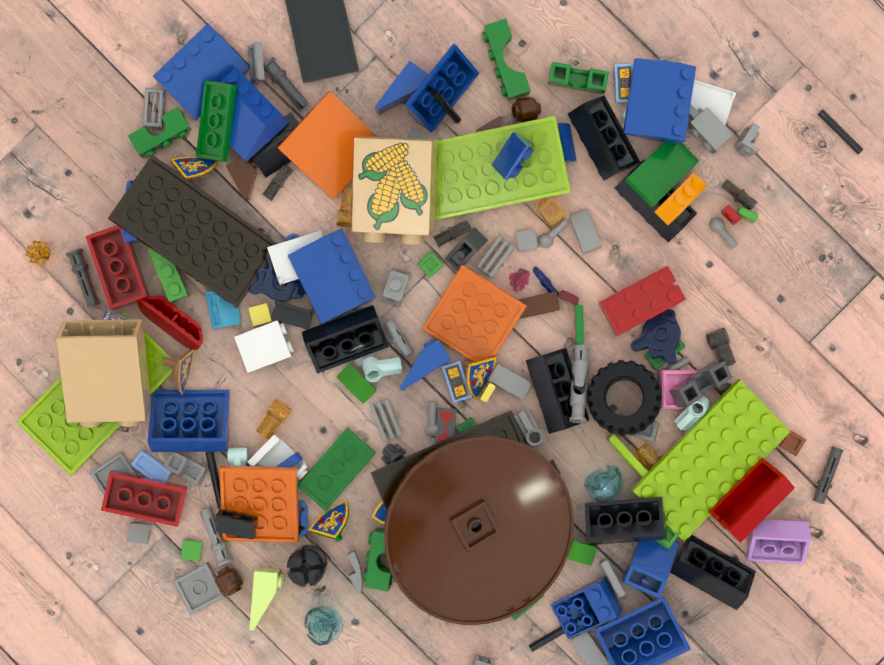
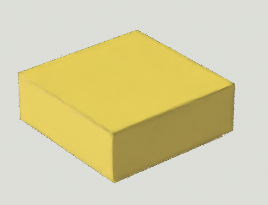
[248,303,272,327]
[480,382,496,402]

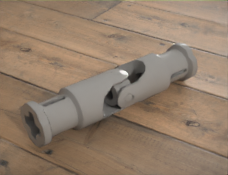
[569,344,590,423]

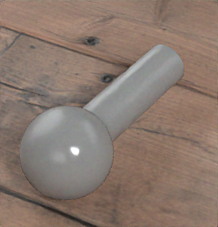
[709,217,738,249]
[538,218,569,248]
[425,401,438,437]

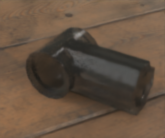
[706,327,736,366]

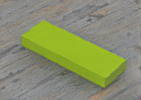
[607,434,648,478]

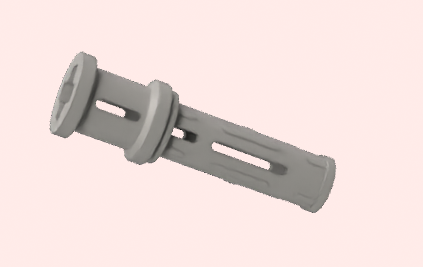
[200,507,233,567]

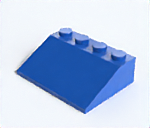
[153,23,250,121]
[405,43,480,133]
[623,58,696,145]
[221,67,288,162]
[287,228,376,324]
[148,390,229,452]
[594,597,691,665]

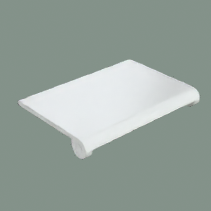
[691,80,736,125]
[267,230,323,285]

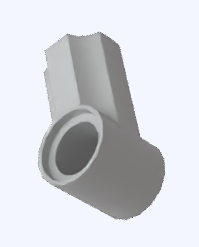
[514,408,543,446]

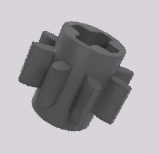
[381,443,406,465]

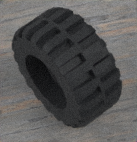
[587,360,662,436]

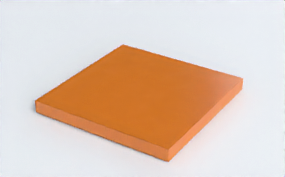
[277,91,378,200]
[422,264,527,362]
[219,466,300,543]

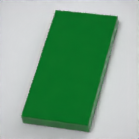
[196,80,237,162]
[625,143,699,208]
[298,428,376,511]

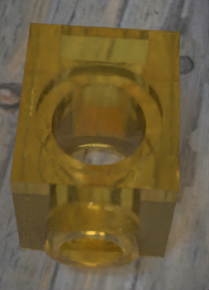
[536,197,567,228]

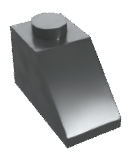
[445,227,488,272]

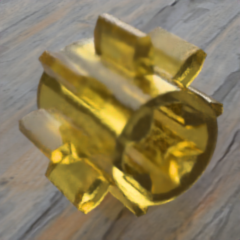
[26,241,51,265]

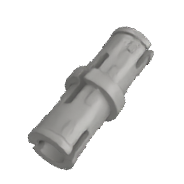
[383,319,414,358]

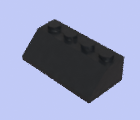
[568,95,640,181]
[615,159,697,242]
[302,305,389,374]
[526,348,589,434]
[585,497,667,545]
[670,535,756,610]

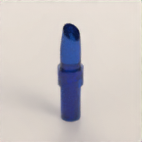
[533,266,559,296]

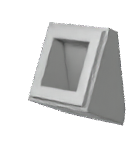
[127,521,151,544]

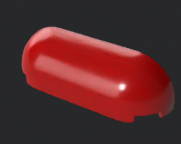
[137,295,203,350]

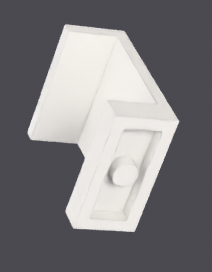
[234,320,294,373]
[248,434,308,480]

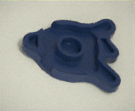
[249,252,305,302]
[631,309,681,365]

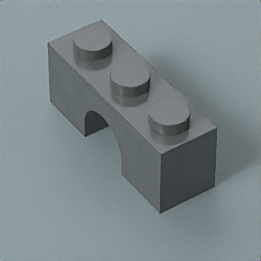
[669,361,733,407]

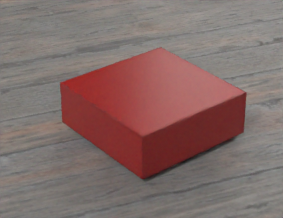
[721,205,742,225]

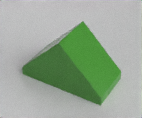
[337,364,377,404]
[567,539,597,565]

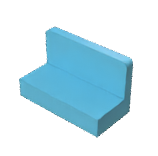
[205,291,241,330]

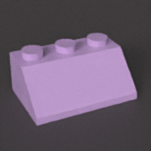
[746,519,811,564]

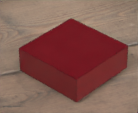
[558,290,579,305]

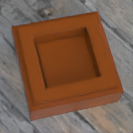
[779,430,806,456]

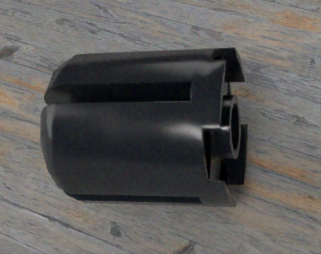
[287,545,328,587]

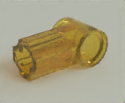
[336,189,353,228]
[256,399,292,439]
[634,443,662,470]

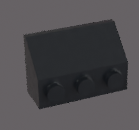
[252,112,299,178]

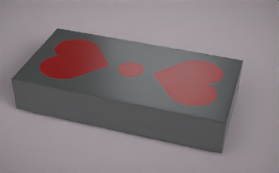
[435,408,457,444]

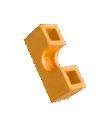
[654,172,707,225]

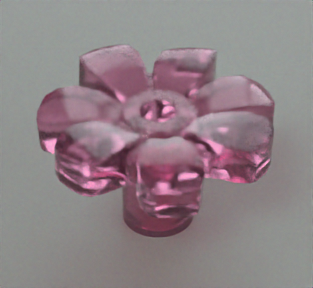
[509,268,530,292]

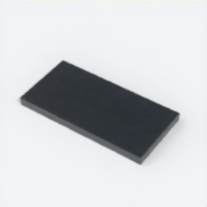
[285,0,359,83]

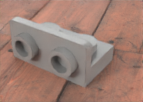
[733,123,760,157]

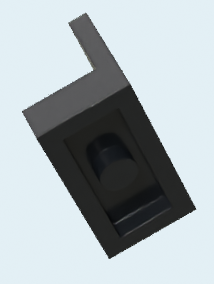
[271,300,314,330]
[215,509,258,539]

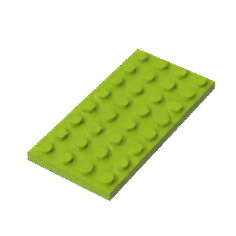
[435,116,571,220]
[16,312,174,475]
[631,379,790,542]

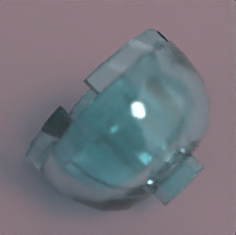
[584,466,624,502]
[304,606,343,646]

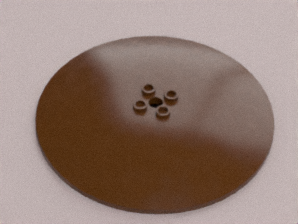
[384,435,574,625]

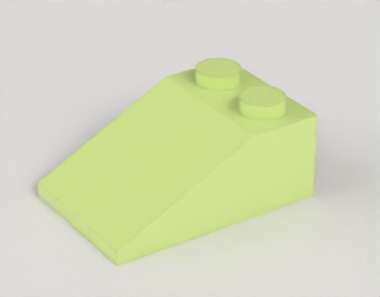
[249,567,284,630]

